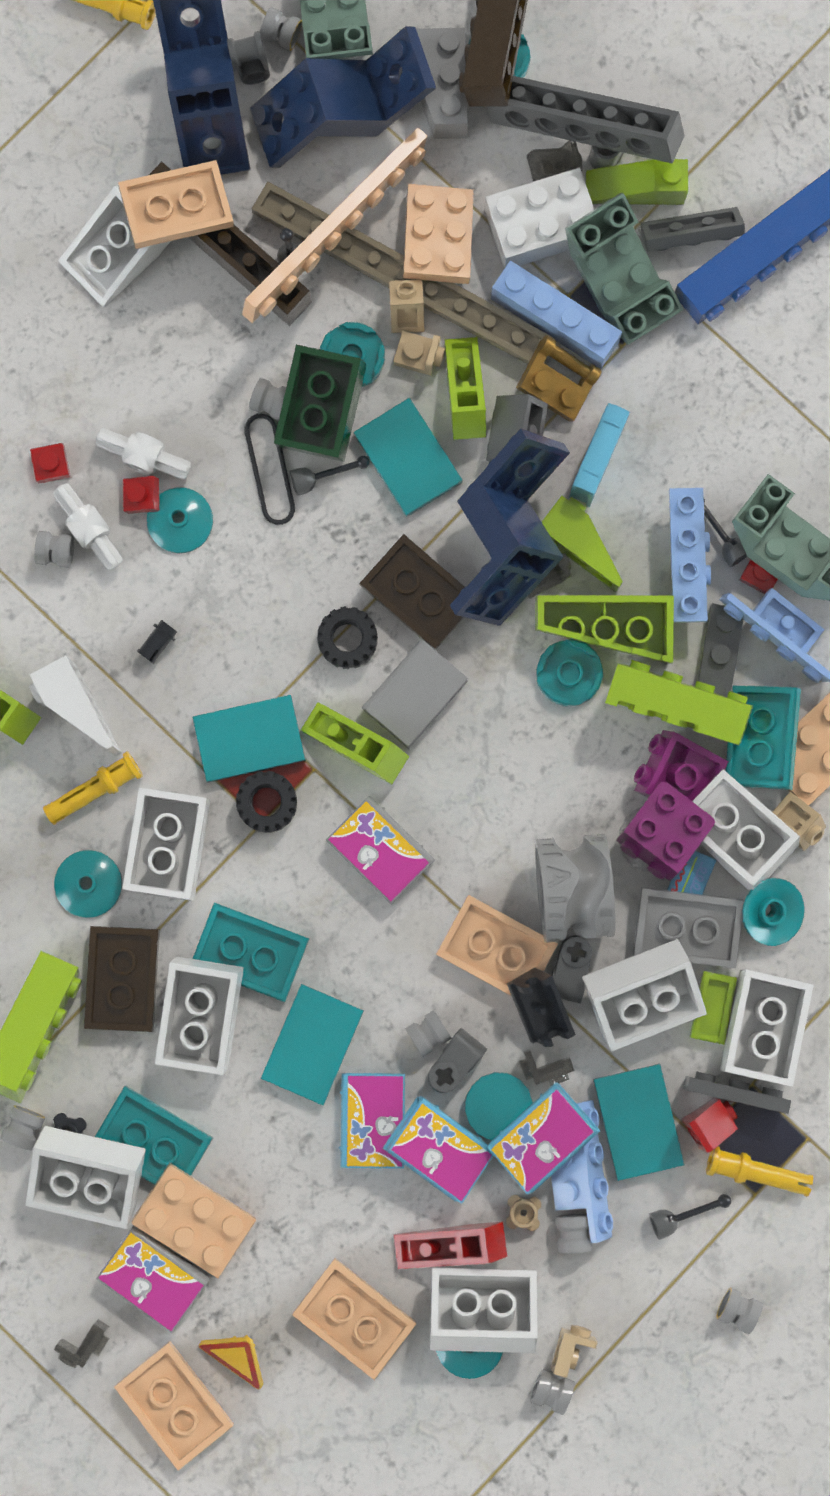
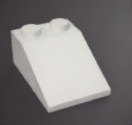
[58,186,170,307]
[29,656,122,756]
[692,770,800,891]

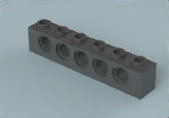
[486,76,685,163]

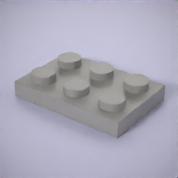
[633,887,744,968]

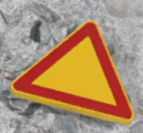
[198,1335,264,1390]

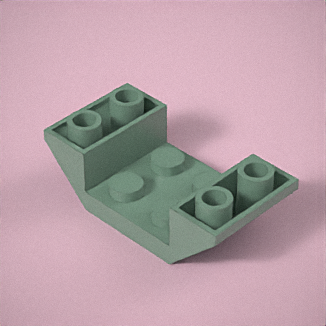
[300,0,373,59]
[565,193,684,345]
[732,474,830,601]

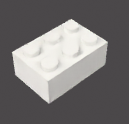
[484,167,594,269]
[122,788,210,901]
[582,939,707,1052]
[155,957,244,1076]
[719,970,814,1087]
[25,1126,146,1229]
[430,1268,537,1353]

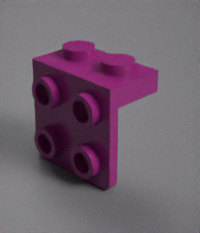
[616,782,715,881]

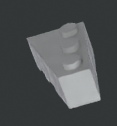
[399,28,468,139]

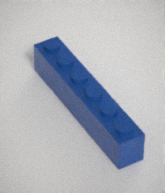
[675,169,830,325]

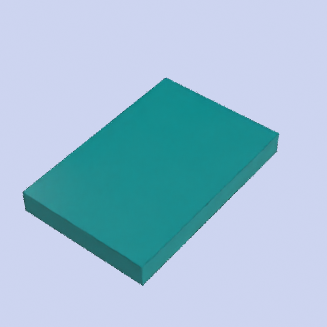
[353,397,463,517]
[725,685,801,790]
[192,695,306,783]
[192,902,309,1002]
[261,984,364,1106]
[593,1064,685,1181]
[95,1086,213,1185]

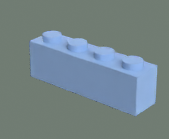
[491,260,622,369]

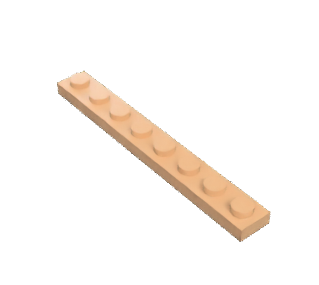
[242,128,428,323]

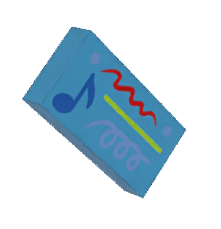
[666,851,717,894]

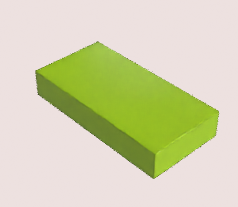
[689,971,737,1045]

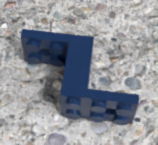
[153,0,251,175]
[250,26,436,168]
[450,428,570,626]

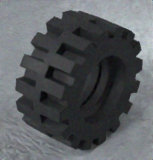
[317,606,378,669]
[236,771,297,833]

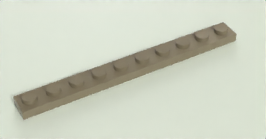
[251,181,555,364]

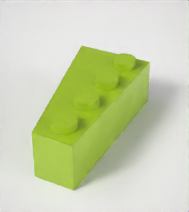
[535,595,674,664]
[605,660,753,745]
[0,951,82,1104]

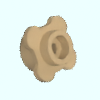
[506,1195,541,1231]

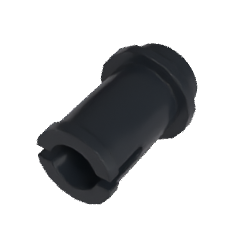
[137,620,177,664]

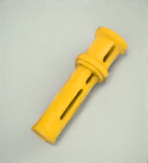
[73,0,155,30]
[42,751,143,825]
[706,1146,813,1197]

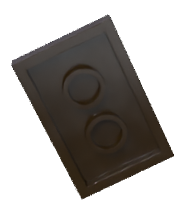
[359,534,465,650]
[84,926,160,1032]

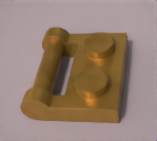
[516,335,601,422]

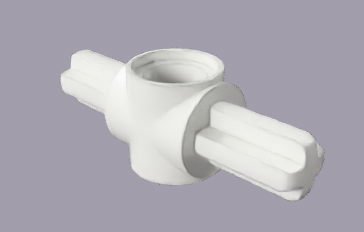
[95,428,191,480]
[53,483,123,570]

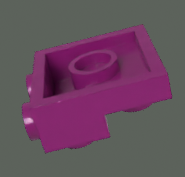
[634,730,729,801]

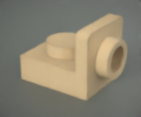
[389,280,424,333]
[393,331,445,376]
[772,792,826,851]
[551,1325,598,1378]

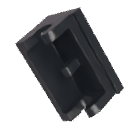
[507,968,576,1047]

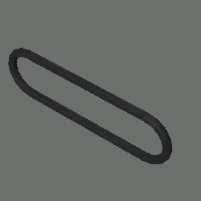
[245,413,295,525]

